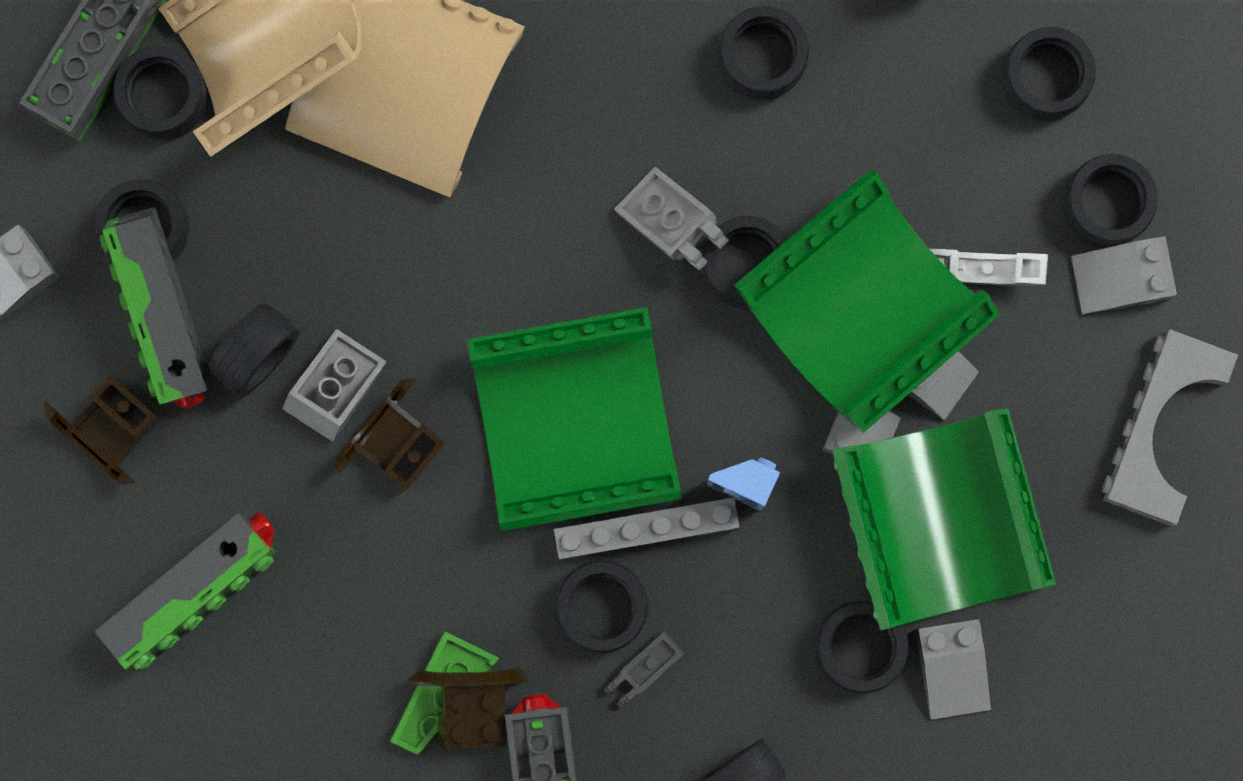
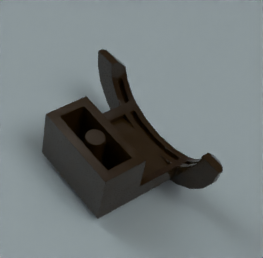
[43,376,159,484]
[336,378,445,490]
[408,667,528,749]

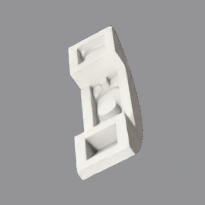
[930,249,1048,286]

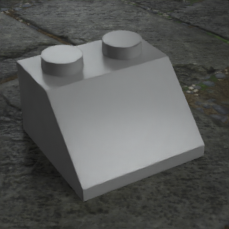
[908,351,979,421]
[822,411,901,455]

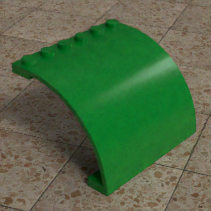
[734,169,1000,433]
[467,307,682,531]
[832,408,1056,630]

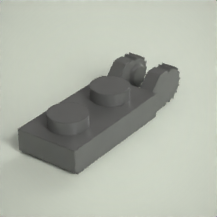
[603,631,685,709]

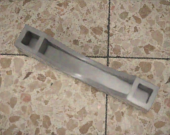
[554,498,740,561]

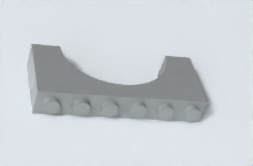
[1102,329,1238,526]

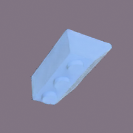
[706,457,780,511]

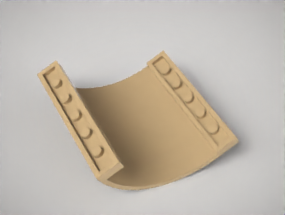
[158,0,361,157]
[285,0,525,197]

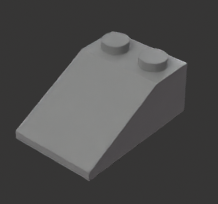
[0,225,60,321]
[1071,236,1177,315]
[282,329,387,442]
[915,619,991,720]

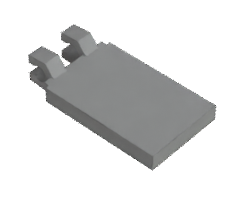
[614,167,728,271]

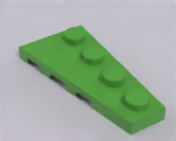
[390,631,499,755]

